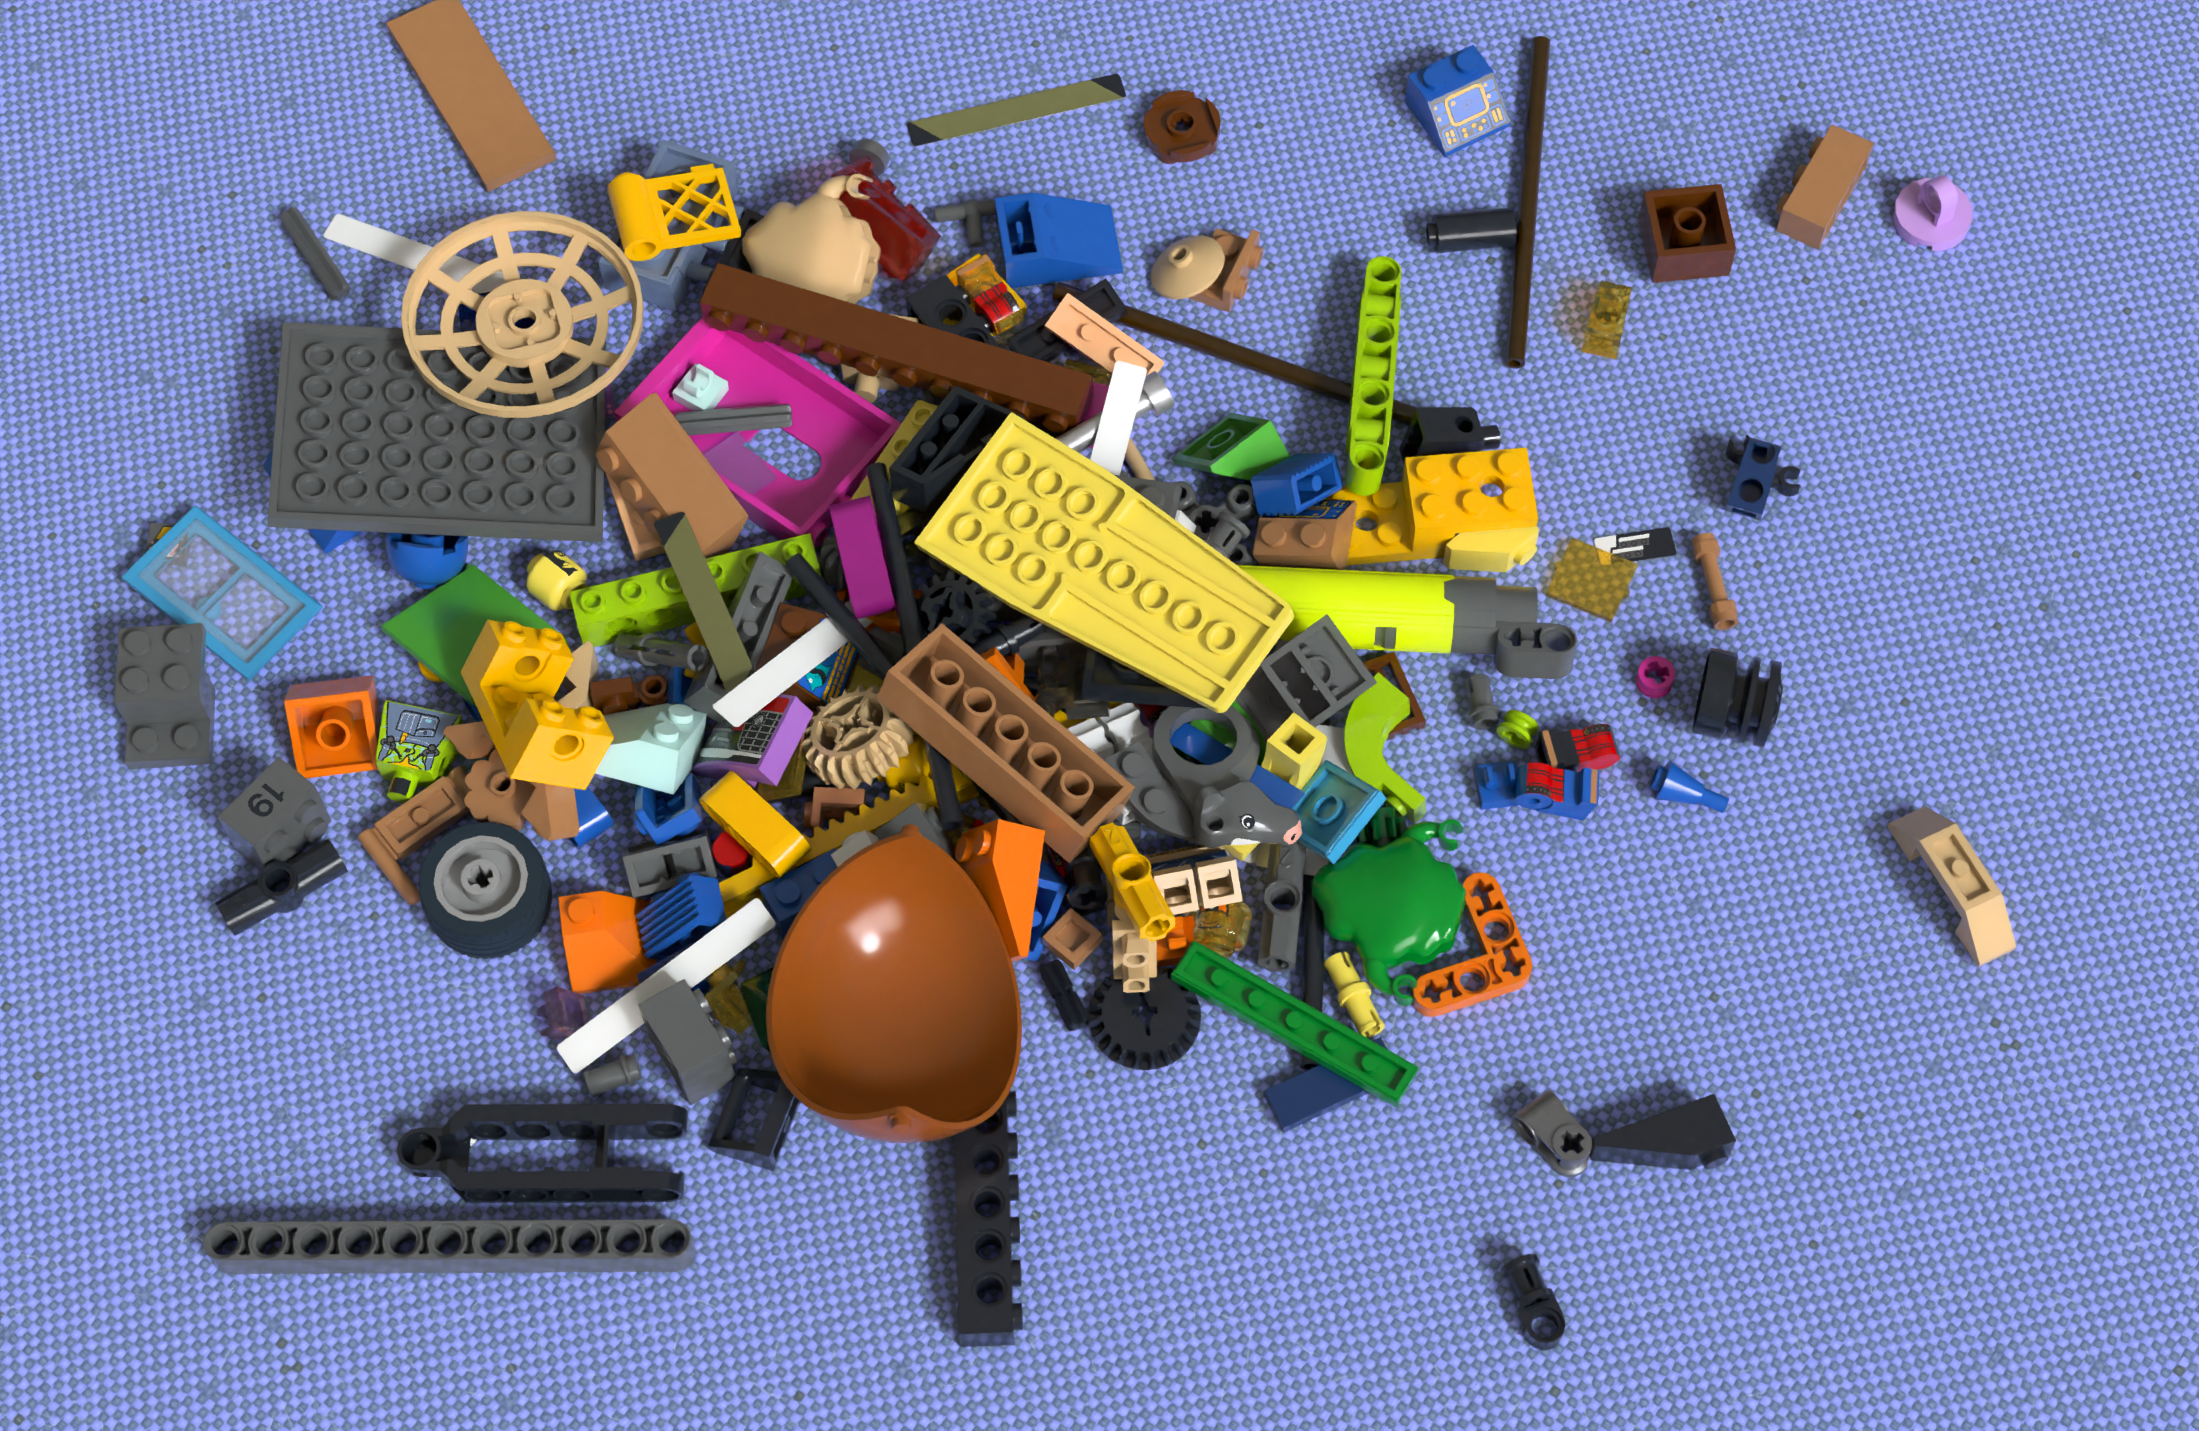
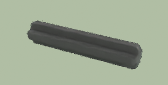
[280,207,350,301]
[674,403,793,435]

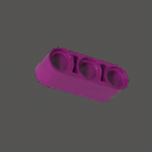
[829,496,896,620]

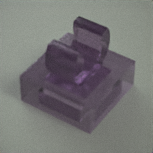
[536,986,589,1040]

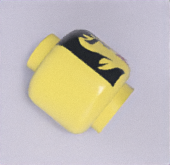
[526,550,588,611]

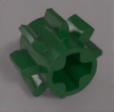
[1356,807,1407,847]

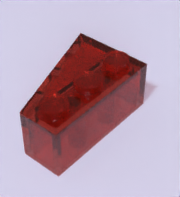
[831,156,941,282]

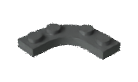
[1104,741,1200,844]

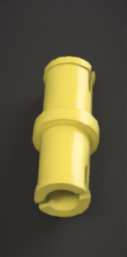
[1324,952,1385,1038]

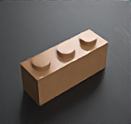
[1775,125,1874,250]

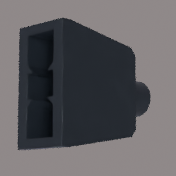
[1399,407,1501,465]

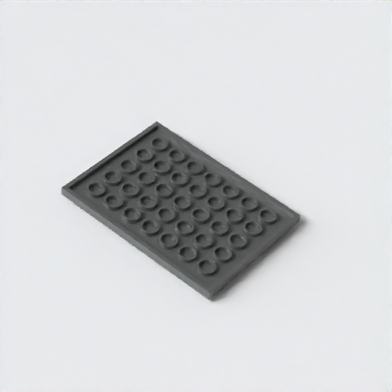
[268,322,606,542]

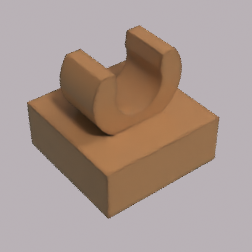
[1042,908,1103,970]

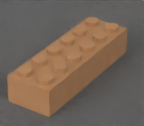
[877,624,1135,863]

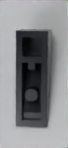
[1589,1094,1736,1170]

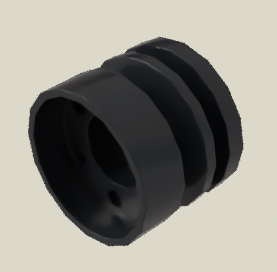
[1692,648,1783,748]

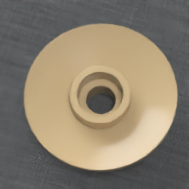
[1151,235,1225,300]

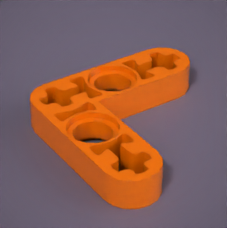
[1412,872,1532,1017]

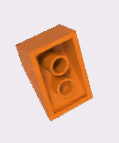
[955,819,1045,962]

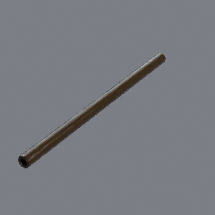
[1505,36,1551,369]
[1053,282,1418,425]

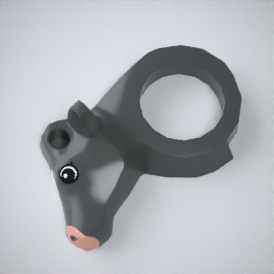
[1152,706,1302,848]

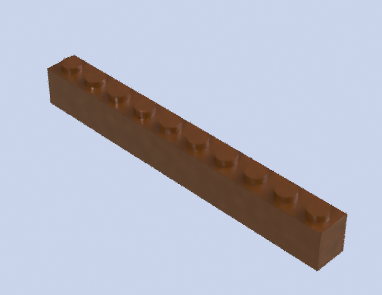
[700,263,1094,434]

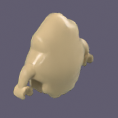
[742,174,881,304]

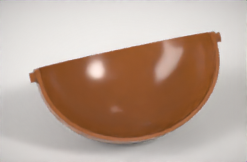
[766,824,1022,1143]

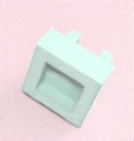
[672,364,729,411]

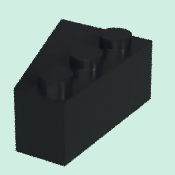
[889,385,1025,515]

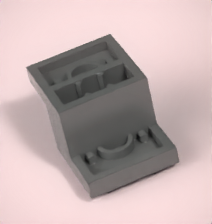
[1235,614,1377,744]
[114,623,216,769]

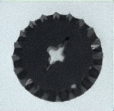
[1089,966,1201,1070]

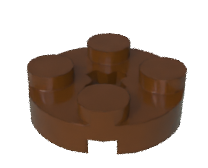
[1144,90,1220,164]

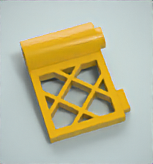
[607,164,741,261]

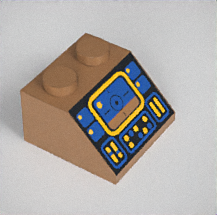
[1253,500,1357,570]

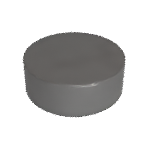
[849,139,890,176]

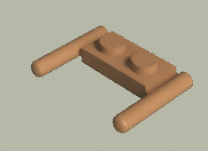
[357,766,470,905]

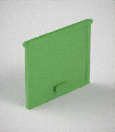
[381,564,568,706]

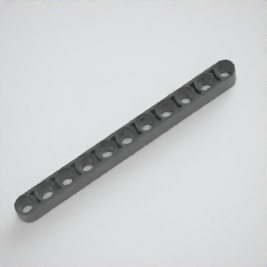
[203,1219,696,1274]

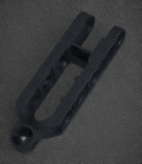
[397,1104,688,1203]

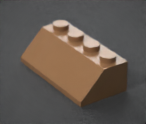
[595,392,749,559]

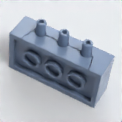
[598,140,745,311]

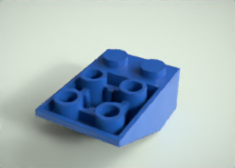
[994,192,1123,288]

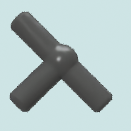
[934,199,995,247]

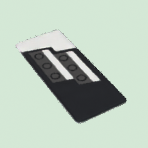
[1594,527,1677,566]

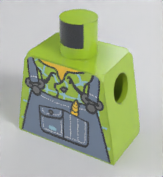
[376,700,464,804]

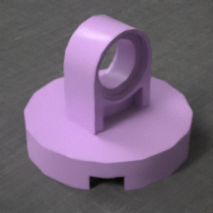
[1893,175,1973,251]

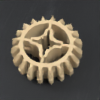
[801,684,914,790]

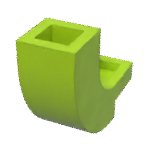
[1344,672,1426,824]

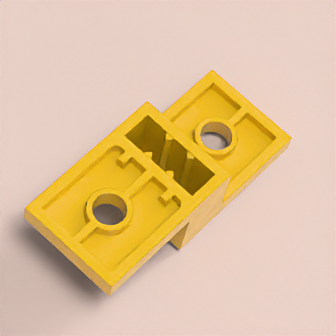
[1324,447,1538,566]

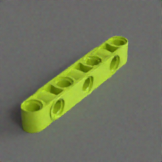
[1345,256,1402,496]

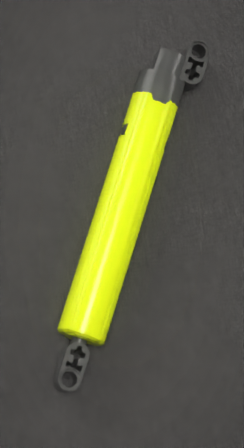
[959,565,1577,679]

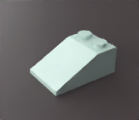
[595,703,707,794]

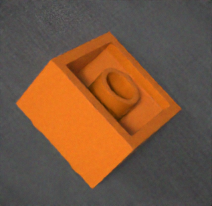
[284,675,381,778]

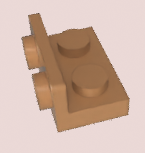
[1189,228,1264,312]

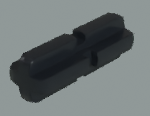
[1040,959,1088,1031]

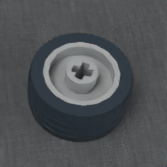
[418,822,552,959]

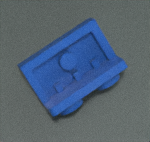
[632,774,702,845]

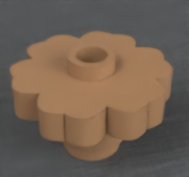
[464,749,536,831]

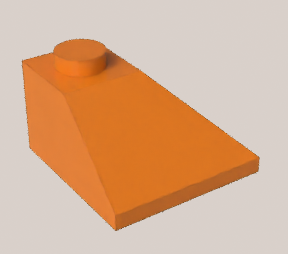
[558,891,658,995]

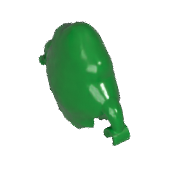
[1311,819,1466,1006]

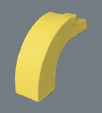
[1222,712,1327,862]

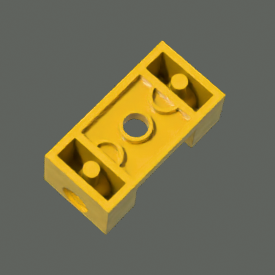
[461,619,614,790]

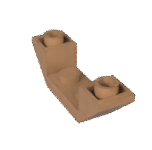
[443,721,580,841]

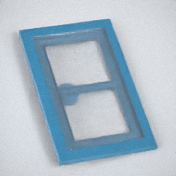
[121,505,323,682]

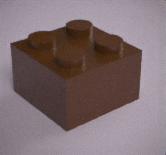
[1638,184,1736,283]

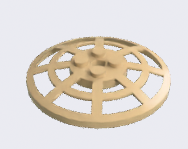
[401,211,644,418]

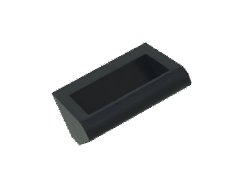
[707,1068,800,1171]

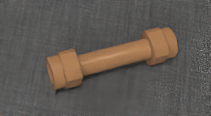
[1691,533,1739,630]

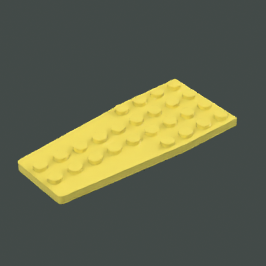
[914,412,1294,713]

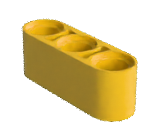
[698,771,811,879]

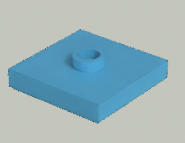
[1292,760,1387,864]

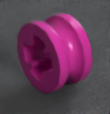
[1636,656,1675,698]

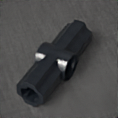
[215,839,348,936]

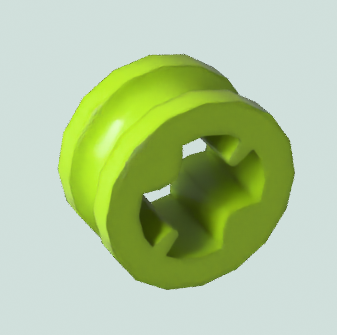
[1496,710,1539,749]

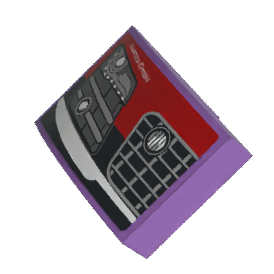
[691,694,813,788]

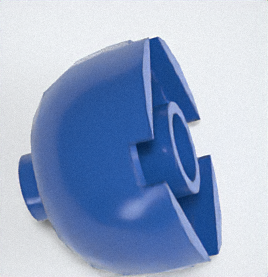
[386,533,468,589]

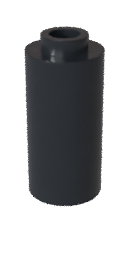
[1426,207,1516,254]

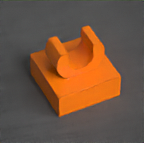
[1157,916,1198,967]

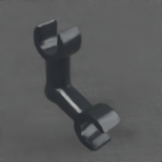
[1726,435,1801,497]

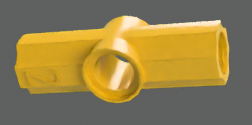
[1089,822,1175,942]

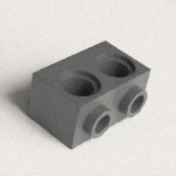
[622,828,717,898]

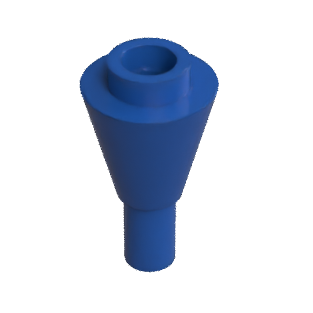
[1649,760,1729,813]

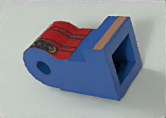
[1515,762,1600,820]

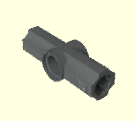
[1258,842,1307,973]

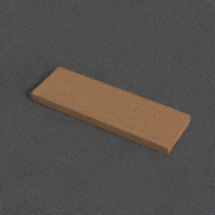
[386,0,557,192]

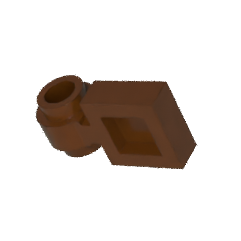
[590,675,667,715]

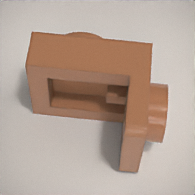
[804,784,868,837]

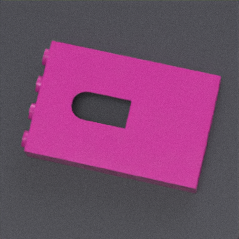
[614,317,901,548]

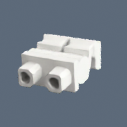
[1067,703,1174,825]

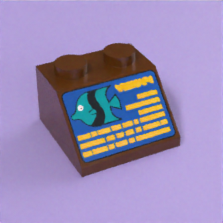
[755,603,860,712]

